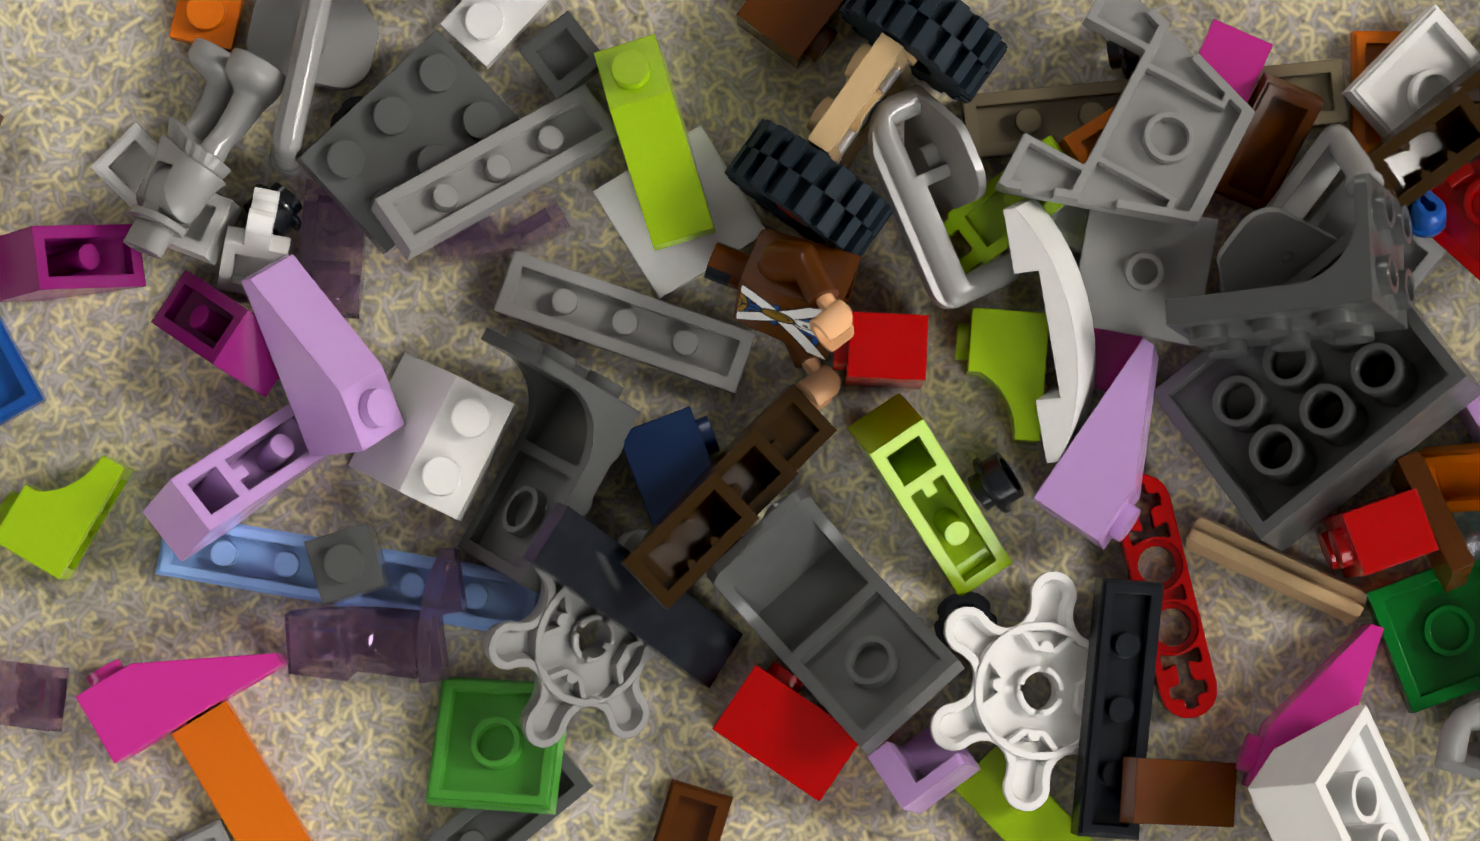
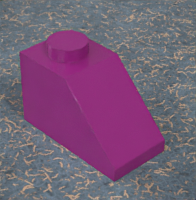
[0,224,146,302]
[151,270,280,398]

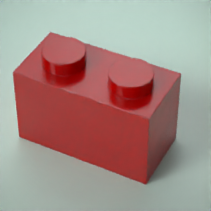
[832,311,929,389]
[1318,488,1439,578]
[712,661,858,802]

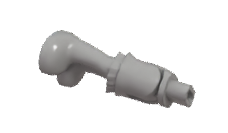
[123,38,286,259]

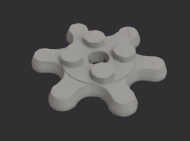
[483,529,658,748]

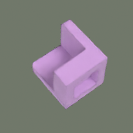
[867,726,981,814]

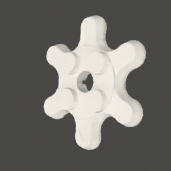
[929,571,1089,811]

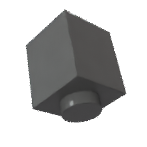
[304,523,393,605]

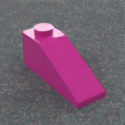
[1236,624,1384,787]
[75,653,289,763]

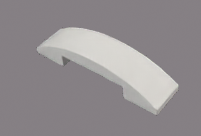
[1003,198,1096,463]

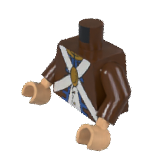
[704,229,861,410]

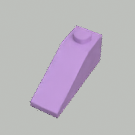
[241,254,405,457]
[1034,338,1159,550]
[142,403,330,562]

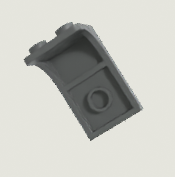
[1165,173,1416,359]
[457,326,640,594]
[707,489,965,756]

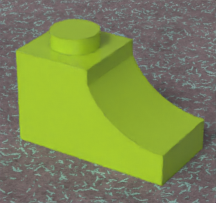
[954,307,1049,444]
[0,455,135,580]

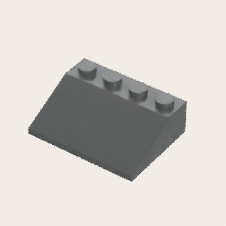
[1154,230,1480,552]

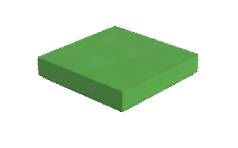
[426,676,566,815]

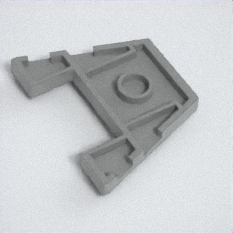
[994,0,1255,228]

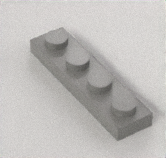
[371,84,618,261]
[494,251,756,395]

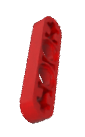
[1119,474,1217,718]

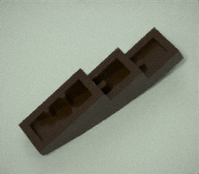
[1367,61,1480,206]
[620,384,837,610]

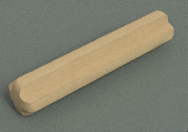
[1185,516,1367,624]

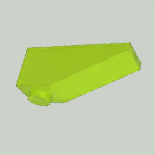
[594,34,716,251]
[847,392,1013,596]

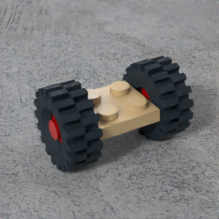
[725,0,1008,257]

